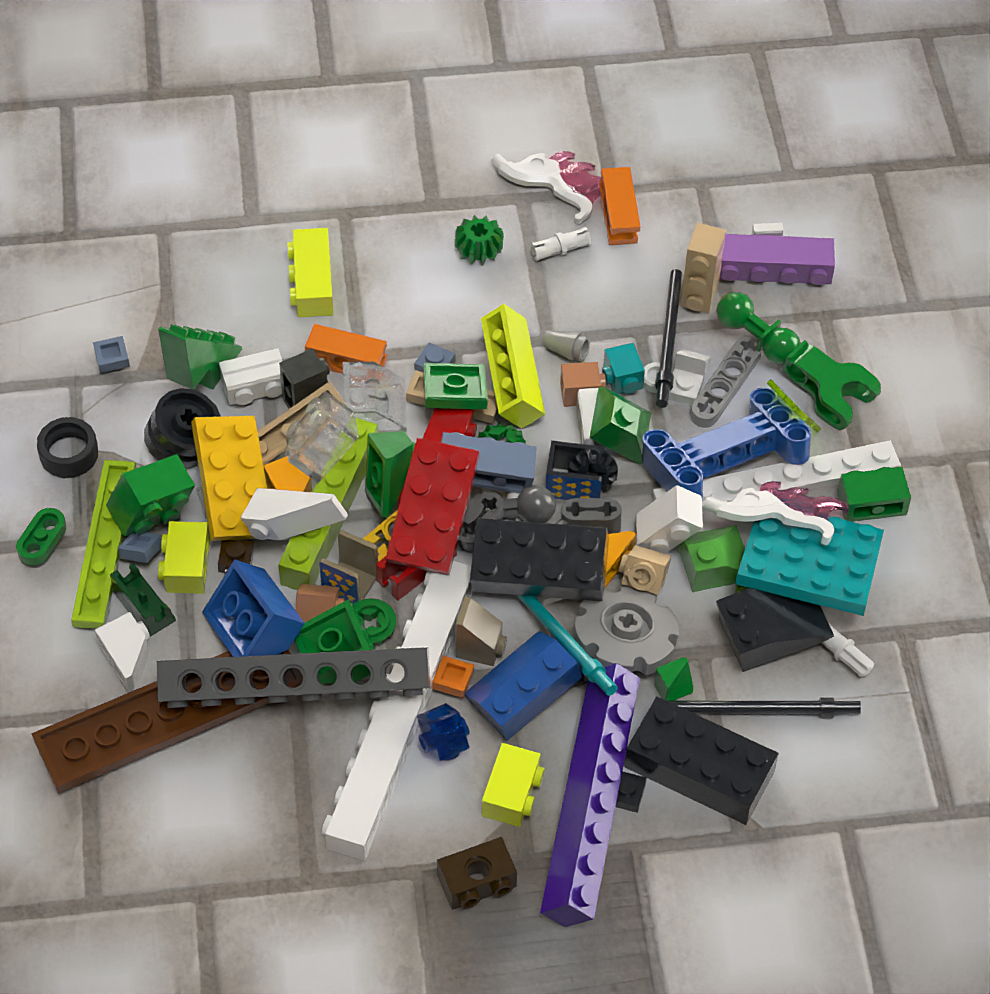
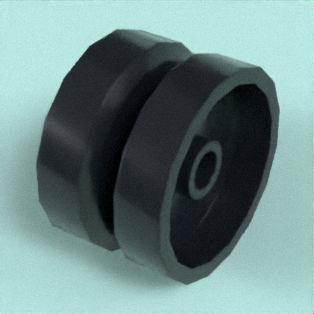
[144,388,221,469]

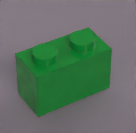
[837,467,911,522]

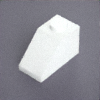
[95,612,150,693]

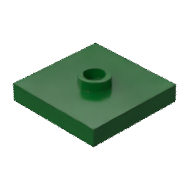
[423,363,488,409]

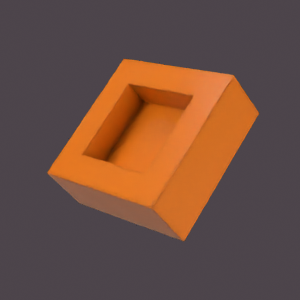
[432,656,474,698]

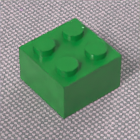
[106,454,196,536]

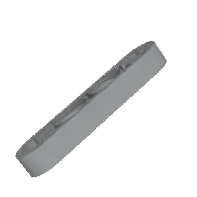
[691,336,762,428]

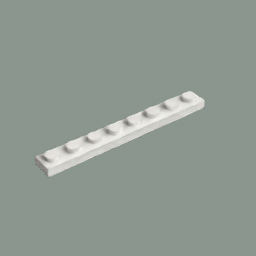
[652,440,901,513]

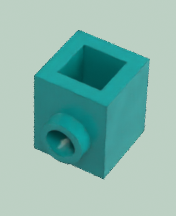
[602,342,645,394]

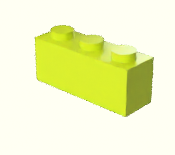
[287,228,333,317]

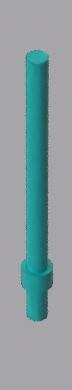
[517,595,618,696]

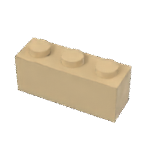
[680,222,726,314]

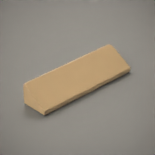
[257,381,348,465]

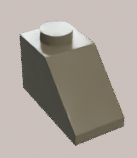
[456,597,507,667]

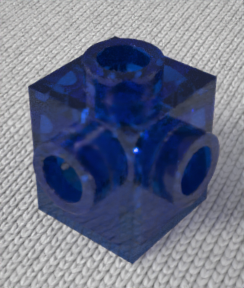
[417,703,470,761]

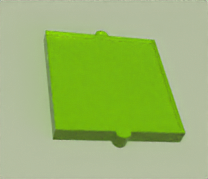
[767,379,822,433]

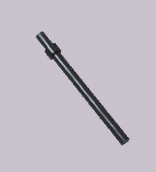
[655,269,682,408]
[666,697,861,717]

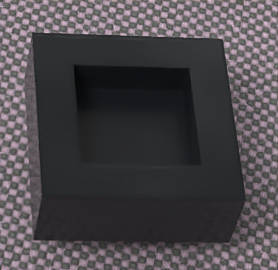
[615,771,647,813]

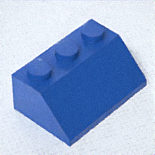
[202,559,305,657]
[465,631,582,741]

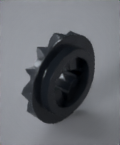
[568,449,618,490]

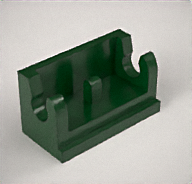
[110,564,176,637]

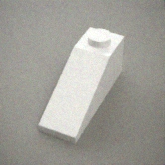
[241,488,348,540]

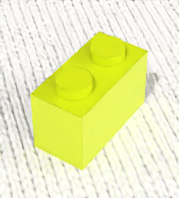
[158,521,210,594]
[481,743,545,827]

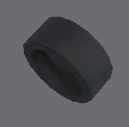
[37,417,98,478]

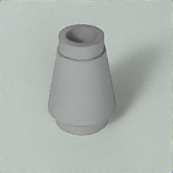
[543,330,590,362]

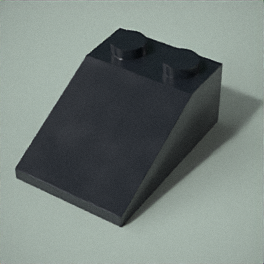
[716,588,834,672]

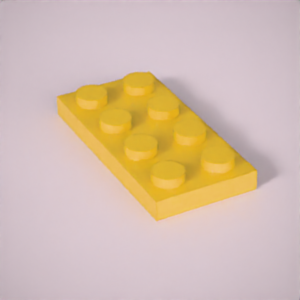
[191,416,267,541]

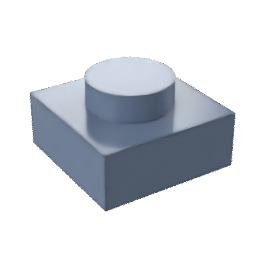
[93,336,130,373]
[414,342,455,372]
[118,532,162,563]

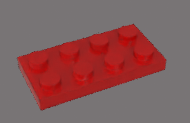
[386,438,480,575]

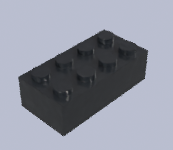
[470,518,609,601]
[624,696,779,825]

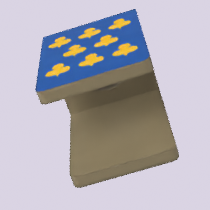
[319,530,378,605]

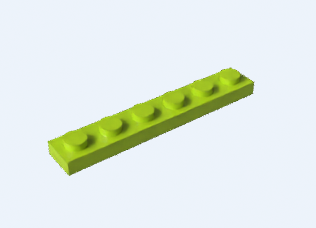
[71,460,136,629]

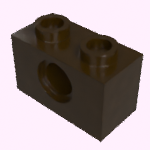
[437,837,517,910]

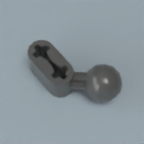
[458,485,556,553]
[555,498,622,534]

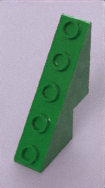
[158,324,242,390]

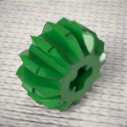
[454,214,504,265]

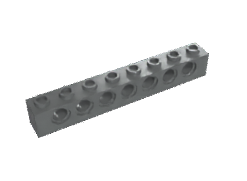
[156,647,431,708]

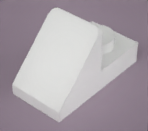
[669,349,711,405]

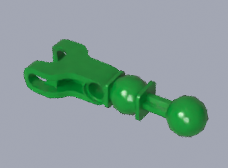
[716,292,881,430]

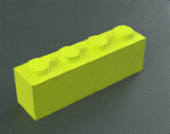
[481,304,545,429]

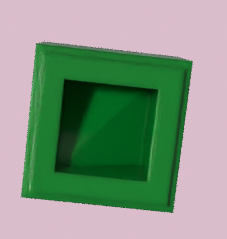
[654,657,693,700]

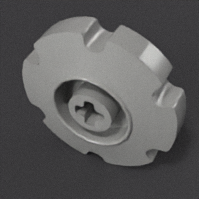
[573,587,679,675]

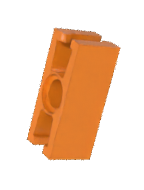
[599,167,641,245]
[305,324,387,382]

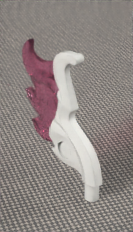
[491,151,602,224]
[704,481,849,545]

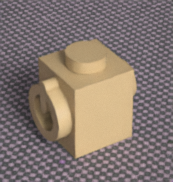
[619,545,672,595]

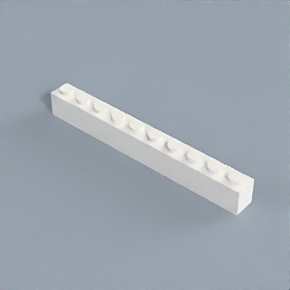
[322,561,473,861]

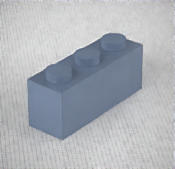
[440,432,537,494]

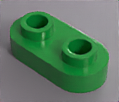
[16,508,66,566]

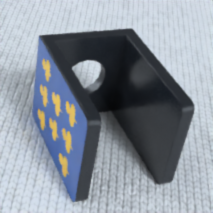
[545,440,606,500]

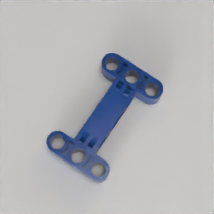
[643,388,811,501]

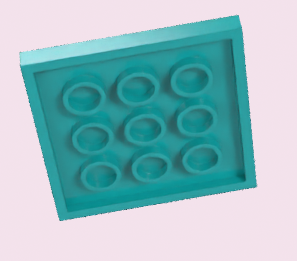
[735,506,884,616]

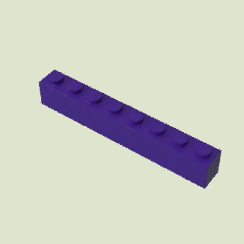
[540,663,640,927]

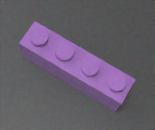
[719,234,835,285]

